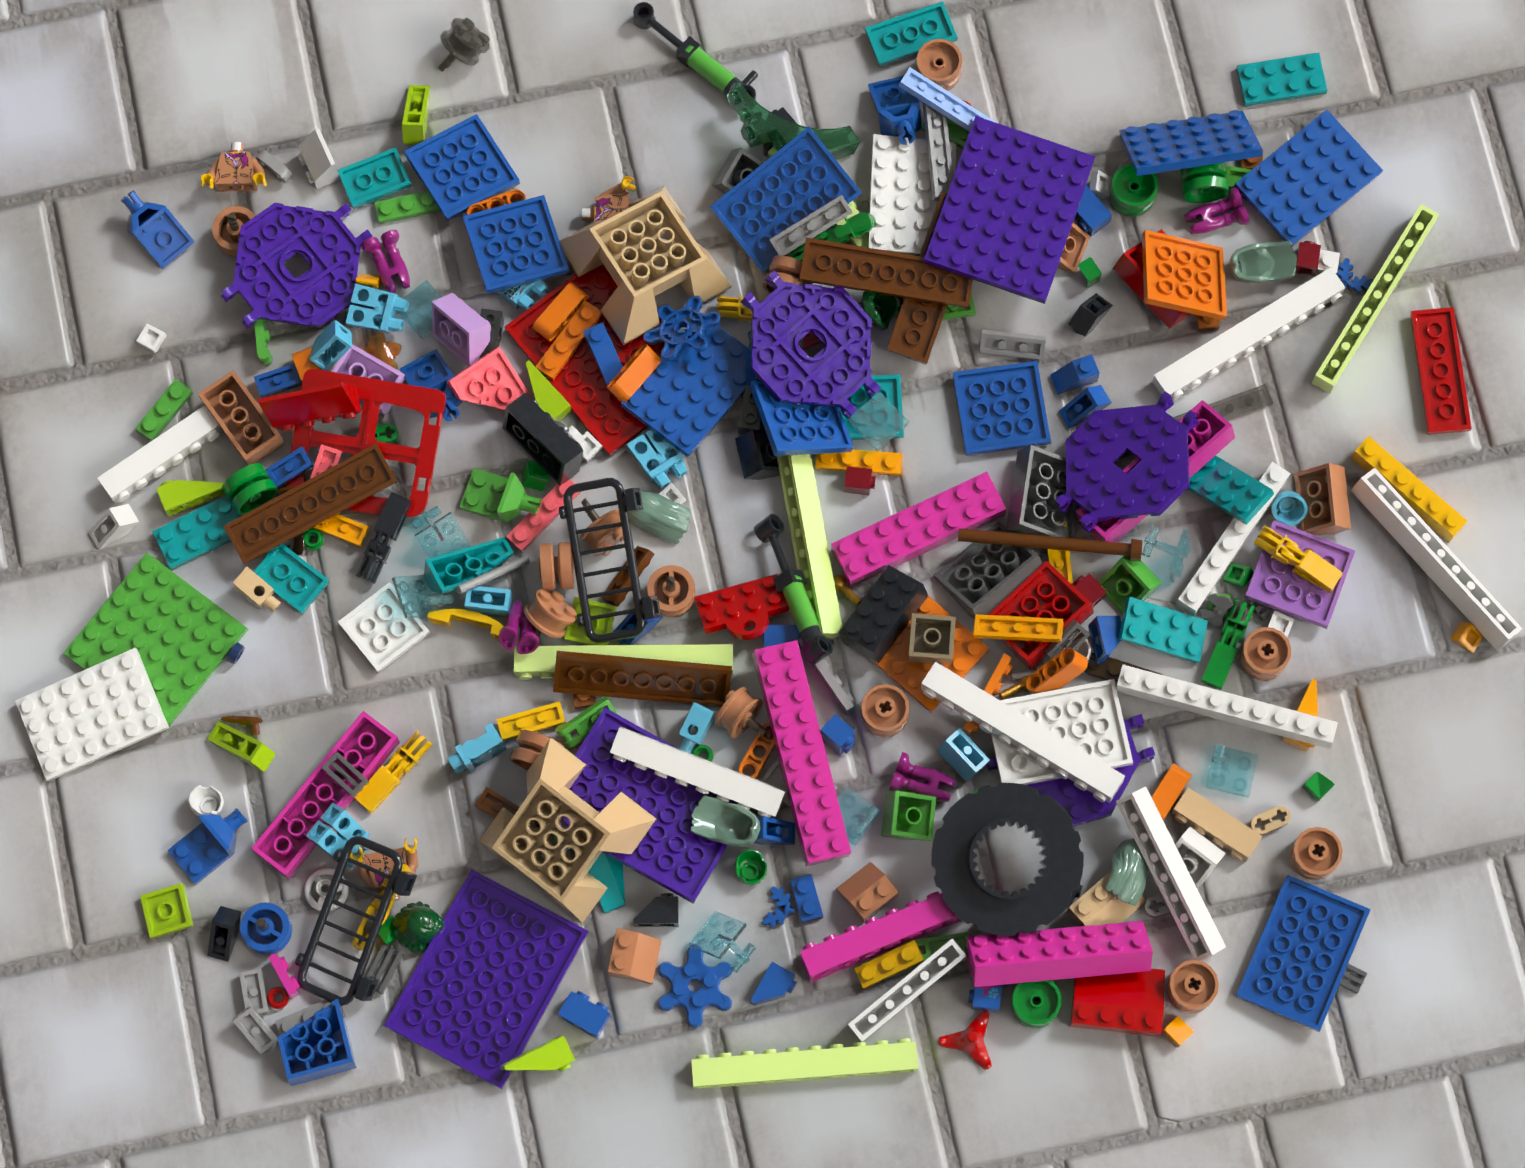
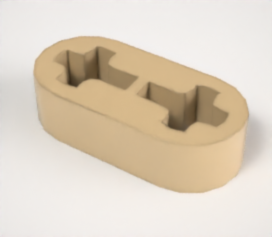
[1250,806,1291,836]

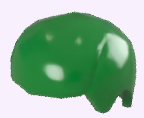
[734,849,767,886]

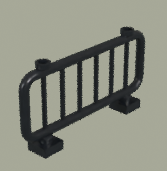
[559,478,661,643]
[295,836,417,1006]

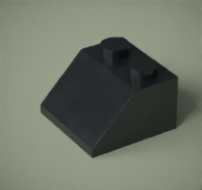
[735,429,780,480]

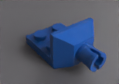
[868,76,922,145]
[121,190,195,269]
[399,349,462,421]
[167,808,248,885]

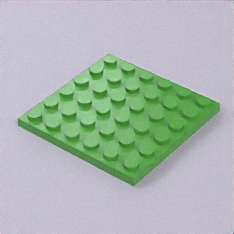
[64,552,248,731]

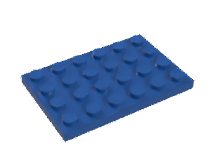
[1234,109,1383,247]
[1119,110,1263,176]
[710,126,862,273]
[621,312,757,457]
[1236,875,1371,1032]

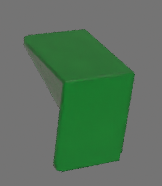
[1078,257,1102,288]
[521,461,549,491]
[1302,771,1335,802]

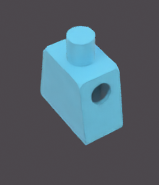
[309,320,352,371]
[678,702,715,753]

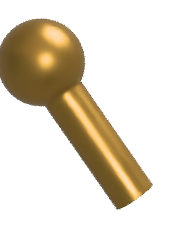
[833,575,862,607]
[998,675,1029,700]

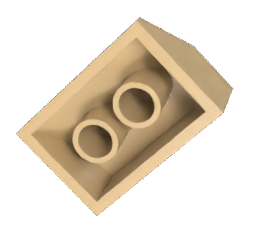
[1067,870,1146,926]

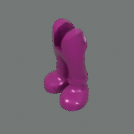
[1184,187,1249,234]
[361,230,410,293]
[499,601,539,654]
[889,752,956,802]

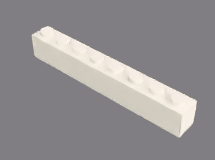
[1175,462,1291,616]
[610,727,785,818]
[1116,787,1226,961]

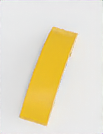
[427,609,504,640]

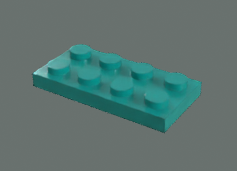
[865,1,958,67]
[1236,52,1328,107]
[1187,455,1274,525]
[152,496,241,570]
[1118,597,1208,663]

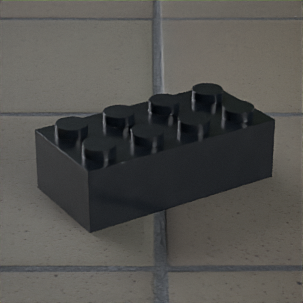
[502,393,584,486]
[838,565,928,664]

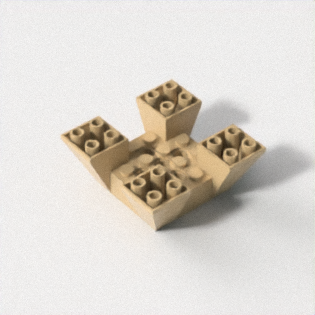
[559,185,731,345]
[479,738,656,923]

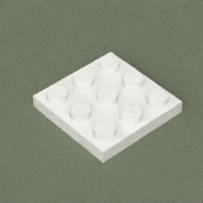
[338,582,430,673]

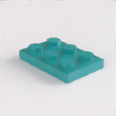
[337,147,412,209]
[253,544,330,615]

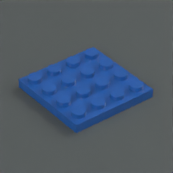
[404,114,520,221]
[463,195,569,294]
[953,361,1051,456]
[749,379,854,456]

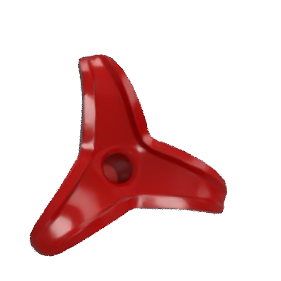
[938,1010,992,1070]

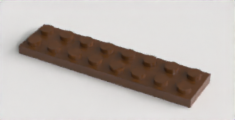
[886,192,947,365]
[799,237,973,309]
[223,443,398,565]
[553,651,732,707]

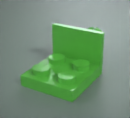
[460,468,541,523]

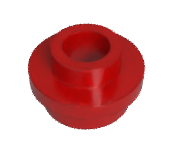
[267,987,290,1009]

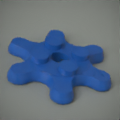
[643,296,720,361]
[658,945,732,1028]

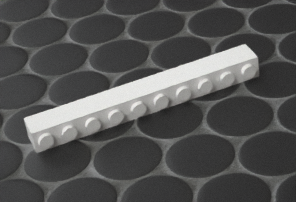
[1152,268,1345,401]
[1351,468,1522,651]
[921,662,1125,803]
[1116,665,1338,749]

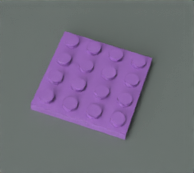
[1244,520,1355,629]

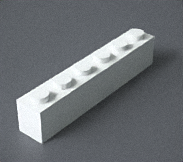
[97,405,222,504]
[848,939,966,1042]

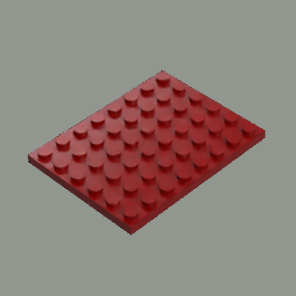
[505,264,665,456]

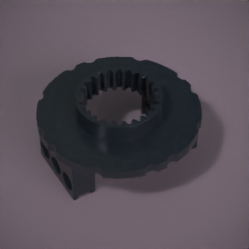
[931,783,1084,936]

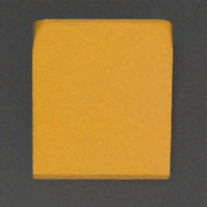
[356,274,381,289]
[1450,622,1484,653]
[1162,1016,1194,1047]

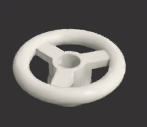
[304,868,349,911]

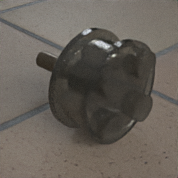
[438,18,490,72]

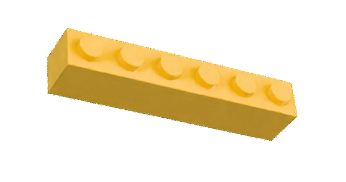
[1351,436,1467,543]

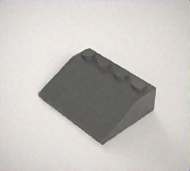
[1006,445,1079,538]
[934,521,1042,620]

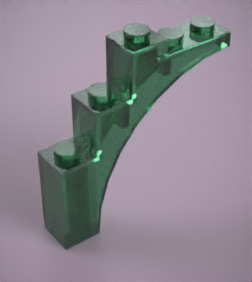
[727,82,860,160]

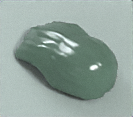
[1229,240,1297,283]
[627,491,691,544]
[690,796,760,847]
[1105,838,1150,906]

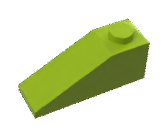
[402,85,430,145]
[526,360,572,422]
[156,480,224,517]
[207,721,276,773]
[500,1035,575,1072]

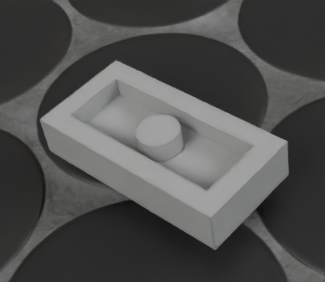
[239,968,270,1015]
[233,1005,278,1055]

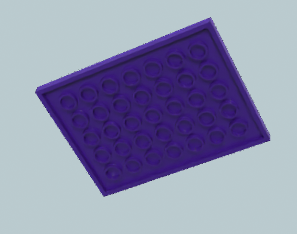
[923,116,1096,304]
[564,707,738,904]
[384,869,589,1089]

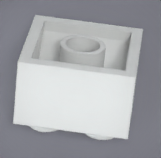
[297,128,340,189]
[1175,826,1226,890]

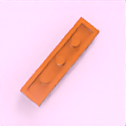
[535,300,603,381]
[962,653,1013,737]

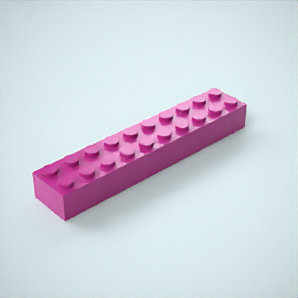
[752,640,851,867]

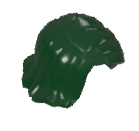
[861,292,903,330]
[393,901,444,953]

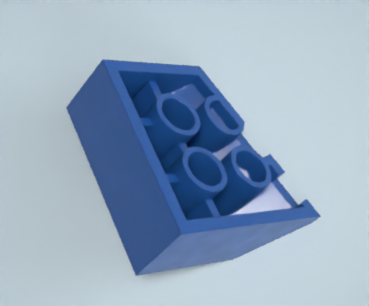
[277,998,357,1086]

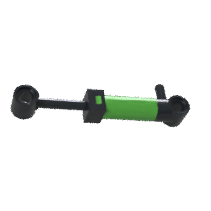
[633,2,758,112]
[754,514,834,665]

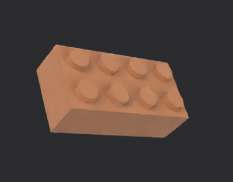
[198,370,285,466]

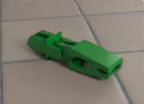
[790,212,876,261]
[1201,598,1255,690]

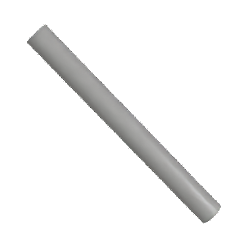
[456,555,530,594]

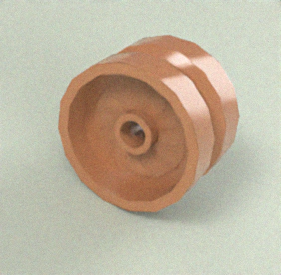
[915,39,963,91]
[763,255,813,294]
[539,542,574,591]
[1240,627,1291,681]
[861,684,909,738]
[509,730,565,771]
[1290,827,1343,881]
[1166,960,1219,1013]

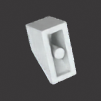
[88,504,139,550]

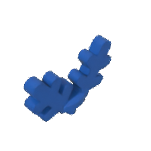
[1336,258,1374,293]
[763,886,795,928]

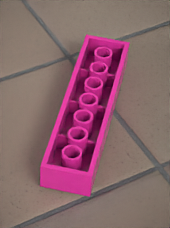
[1076,400,1235,542]
[831,472,1006,588]
[251,711,400,880]
[800,891,962,983]
[966,921,1153,987]

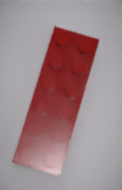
[1410,307,1472,435]

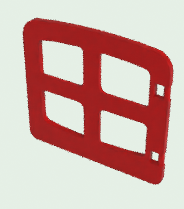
[286,369,446,517]

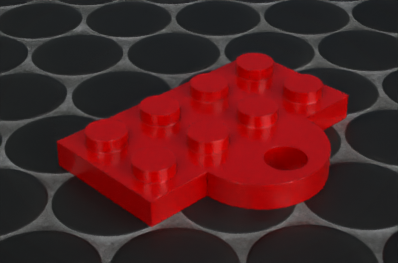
[694,574,789,640]

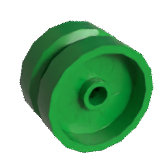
[1179,162,1229,203]
[1109,163,1158,217]
[222,463,278,516]
[1011,980,1061,1029]

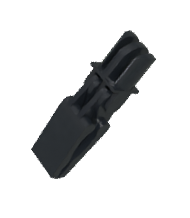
[355,492,413,584]

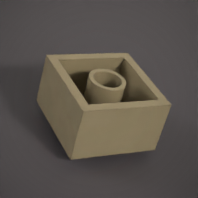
[908,613,956,666]

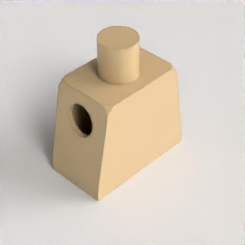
[233,566,281,613]

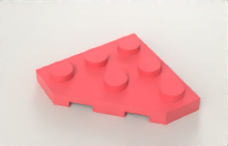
[447,346,532,410]

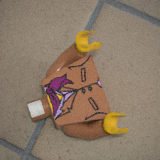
[201,142,267,192]
[582,176,636,222]
[350,837,418,901]

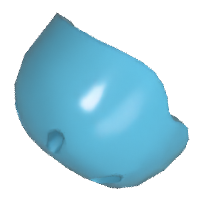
[1271,491,1308,526]

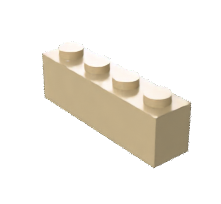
[1172,788,1263,862]

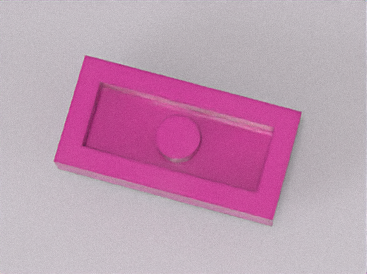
[268,953,300,999]

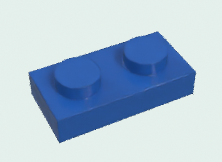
[254,363,302,398]
[265,447,314,489]
[790,874,823,923]

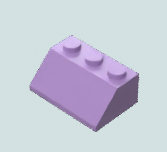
[432,293,491,366]
[332,344,405,417]

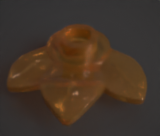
[363,332,402,369]

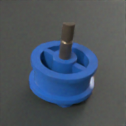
[240,902,292,955]

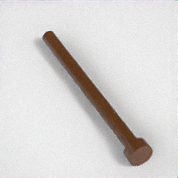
[958,528,1143,562]

